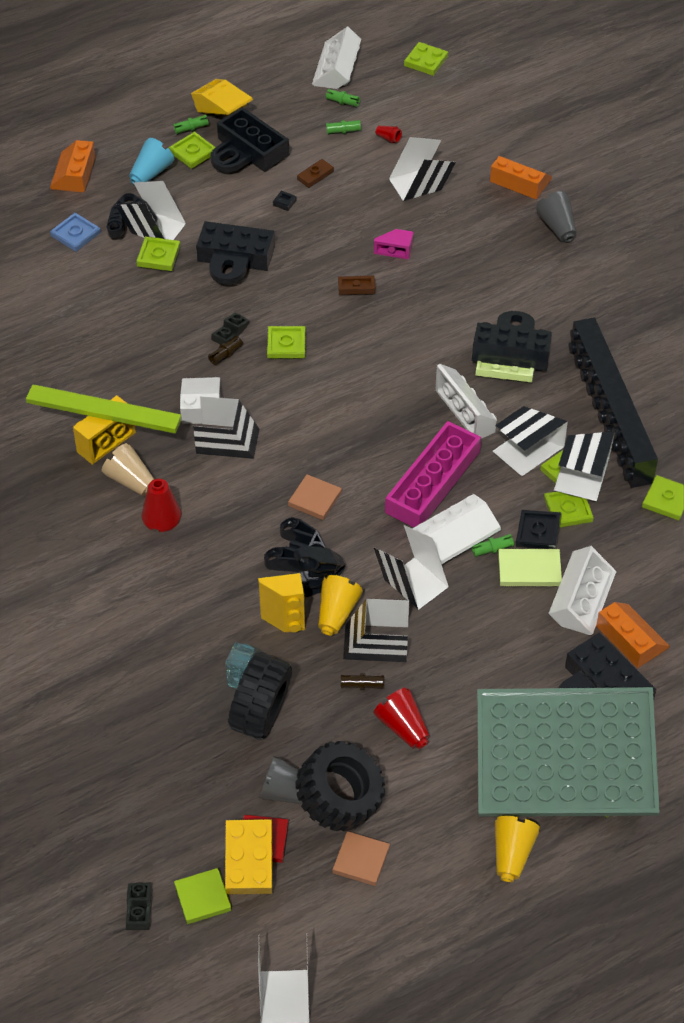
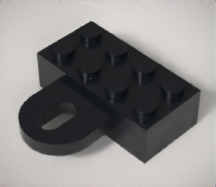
[211,107,290,172]
[196,221,275,284]
[471,311,552,371]
[558,632,657,700]

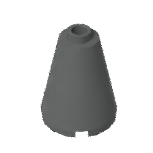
[536,191,577,242]
[259,756,303,804]

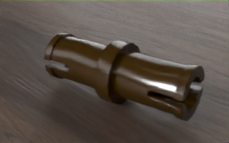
[208,336,243,365]
[341,673,384,690]

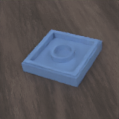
[50,213,101,252]

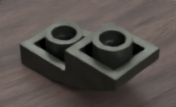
[211,312,250,345]
[126,883,151,930]

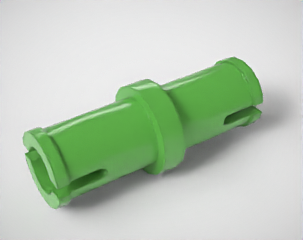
[326,89,360,107]
[173,114,209,135]
[326,120,361,134]
[471,534,514,557]

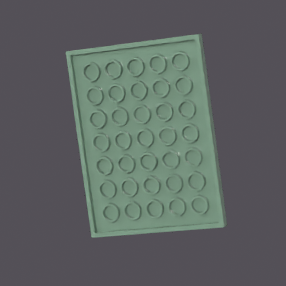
[477,687,659,817]

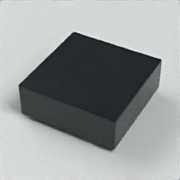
[273,190,297,211]

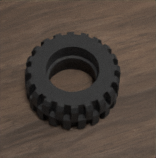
[228,652,293,740]
[295,741,385,832]

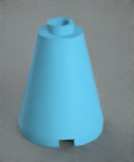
[129,138,175,185]

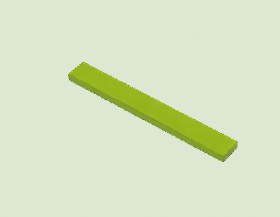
[26,385,182,434]

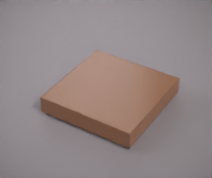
[288,475,342,520]
[333,831,390,886]

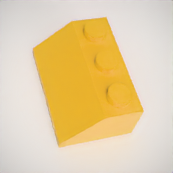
[258,573,305,632]

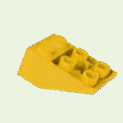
[191,79,253,116]

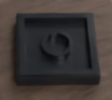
[516,510,562,549]

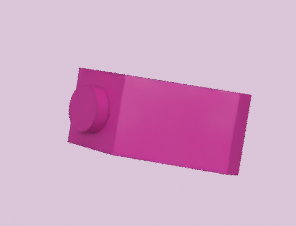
[374,229,414,259]

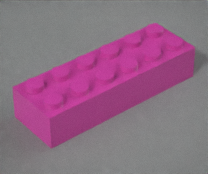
[385,421,481,527]

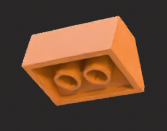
[50,140,95,192]
[490,156,552,199]
[596,602,670,669]

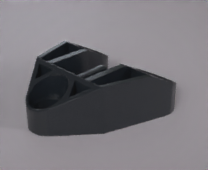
[106,193,159,238]
[264,517,326,572]
[293,546,346,598]

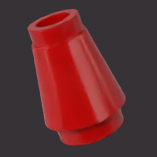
[375,125,402,143]

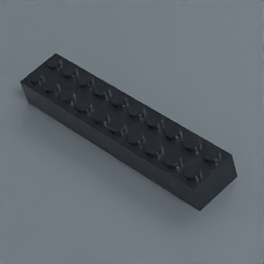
[568,317,658,488]

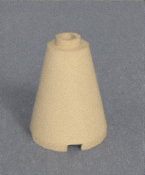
[102,443,154,496]

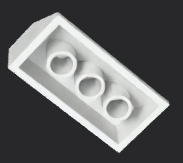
[312,26,361,89]
[436,364,497,439]
[412,494,501,564]
[549,546,616,635]

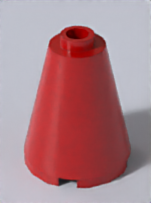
[141,479,182,532]
[373,688,430,749]

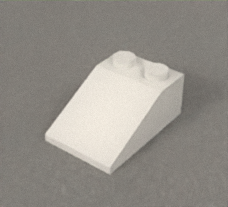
[180,377,220,424]

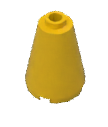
[318,575,363,636]
[495,816,540,883]

